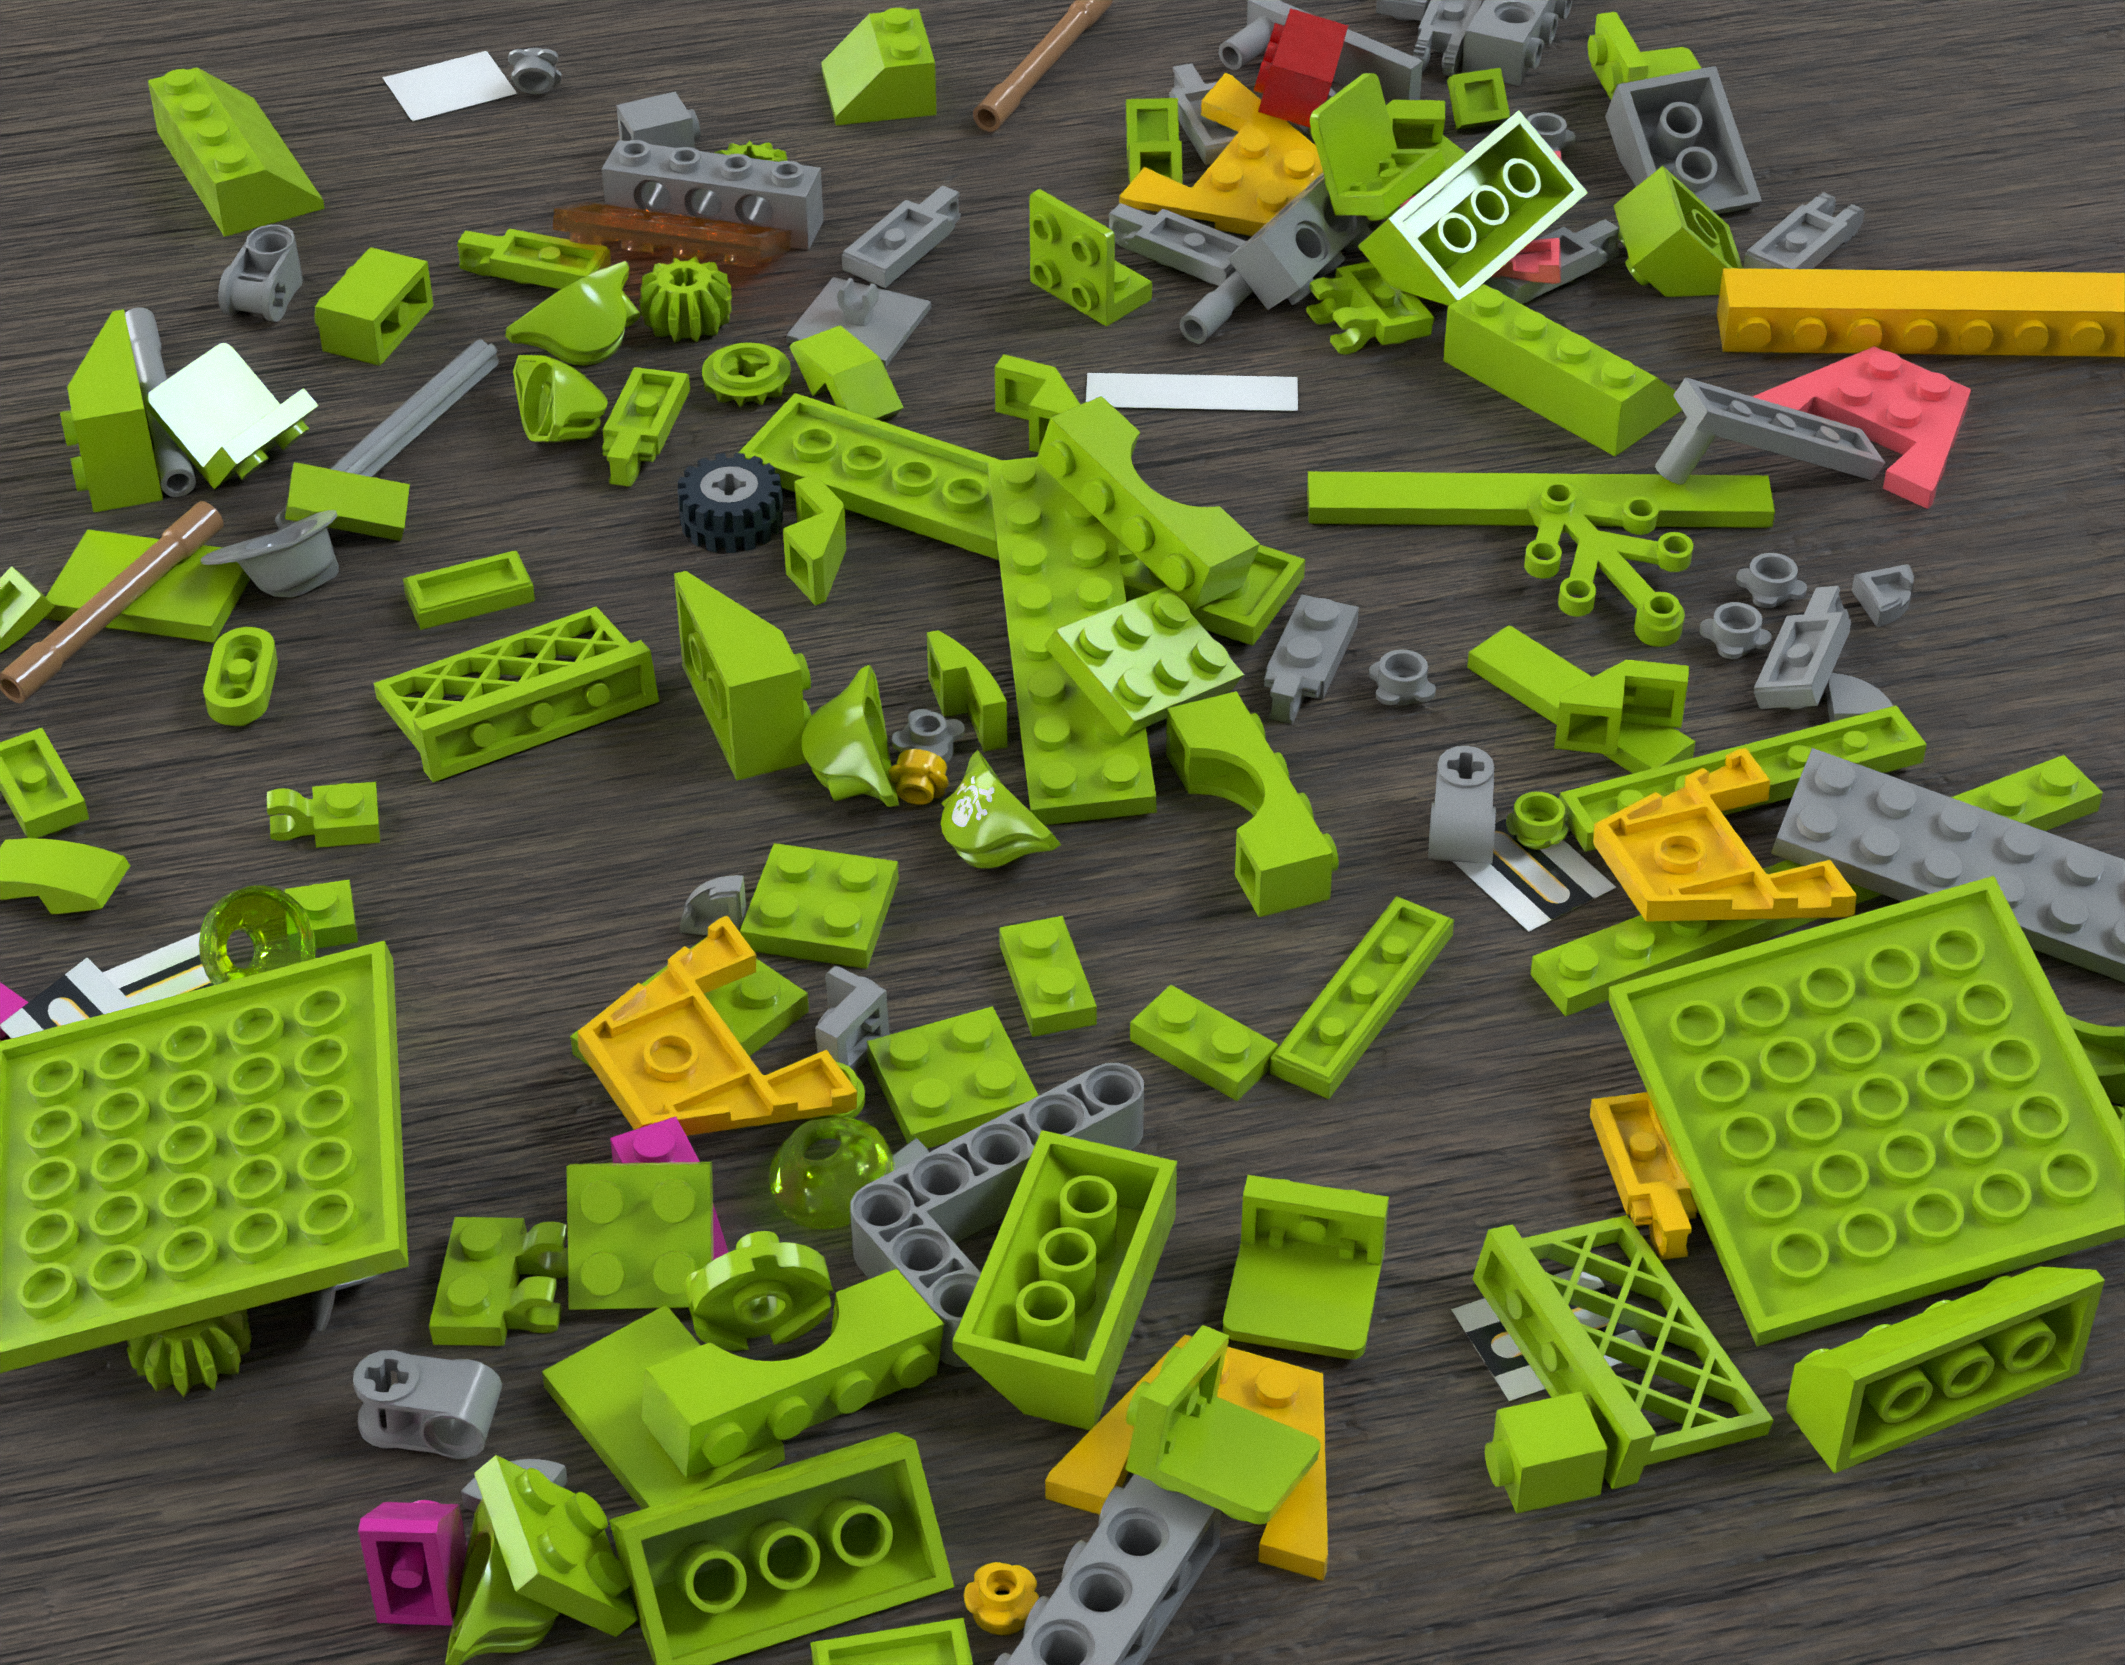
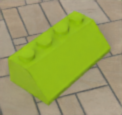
[148,67,325,237]
[1358,110,1588,306]
[1443,284,1682,457]
[952,1130,1177,1430]
[1786,1266,2105,1474]
[609,1432,954,1665]

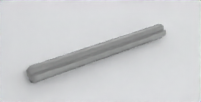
[274,339,499,532]

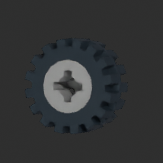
[677,453,783,553]

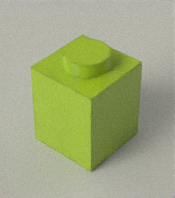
[1485,1391,1608,1514]

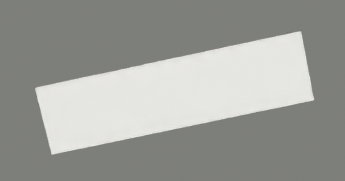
[1086,373,1298,411]

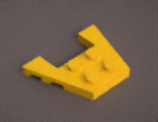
[1119,73,1323,236]
[1593,748,1857,922]
[578,916,857,1136]
[1045,1335,1328,1581]

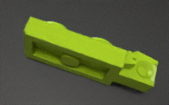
[457,228,611,289]
[602,367,690,487]

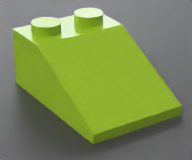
[60,309,163,513]
[674,571,811,781]

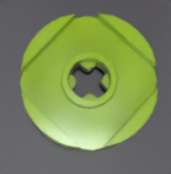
[684,1231,833,1351]

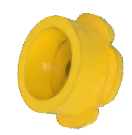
[888,749,949,805]
[964,1562,1040,1635]

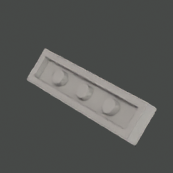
[1218,0,1423,104]
[1655,377,1885,484]

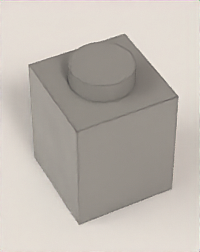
[616,92,701,148]

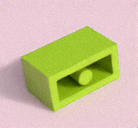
[314,247,434,366]

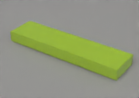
[1467,625,1695,773]
[1270,896,1454,1099]

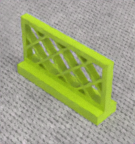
[373,606,659,782]
[1472,1215,1773,1490]

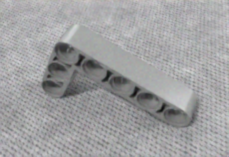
[850,1063,1144,1367]

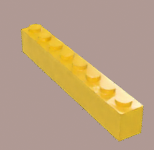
[1717,268,2125,357]

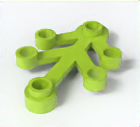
[1524,480,1693,647]

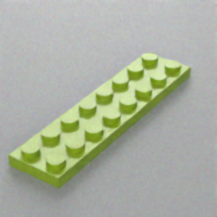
[987,457,1157,825]

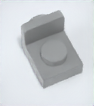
[815,966,890,1072]

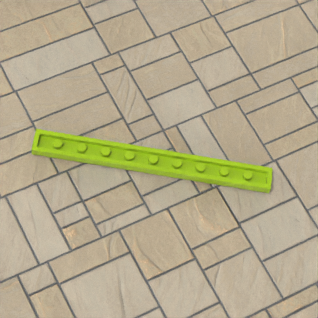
[1530,755,2103,1017]

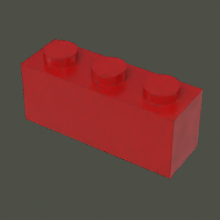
[1253,8,1348,128]

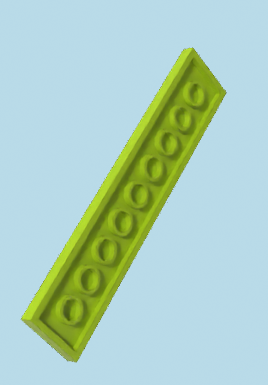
[738,393,1305,646]

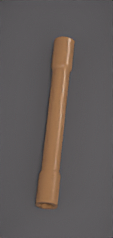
[973,0,1112,132]
[0,501,223,703]

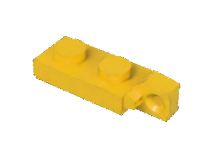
[1590,1092,1697,1260]

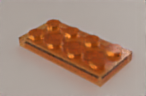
[552,202,792,267]

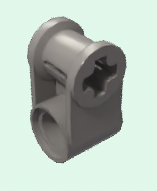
[218,225,303,322]
[1428,746,1496,864]
[353,1350,502,1459]

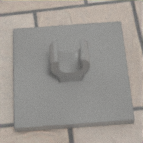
[786,277,931,368]

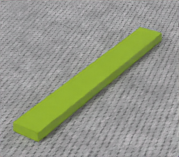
[1307,471,1775,528]

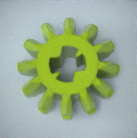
[639,257,732,343]
[127,1309,252,1397]

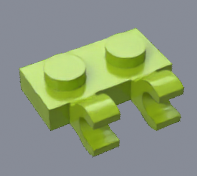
[1306,261,1434,354]
[429,1217,568,1346]

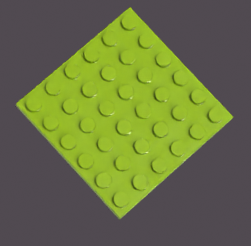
[1609,875,2125,1346]
[0,940,408,1373]

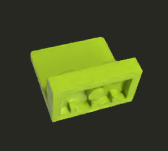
[1029,189,1152,327]

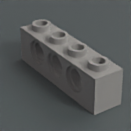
[1462,0,1572,86]
[602,140,824,250]
[1228,172,1399,310]
[994,1474,1221,1665]

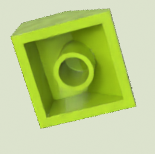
[821,8,937,126]
[1613,166,1743,297]

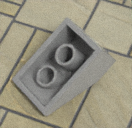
[1605,66,1762,214]

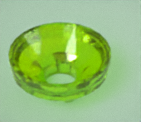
[199,885,316,985]
[769,1117,895,1229]

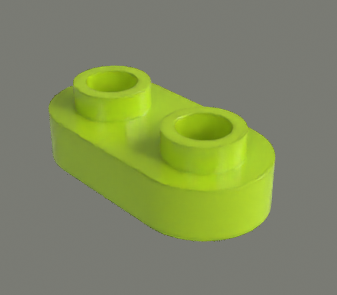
[203,627,278,726]

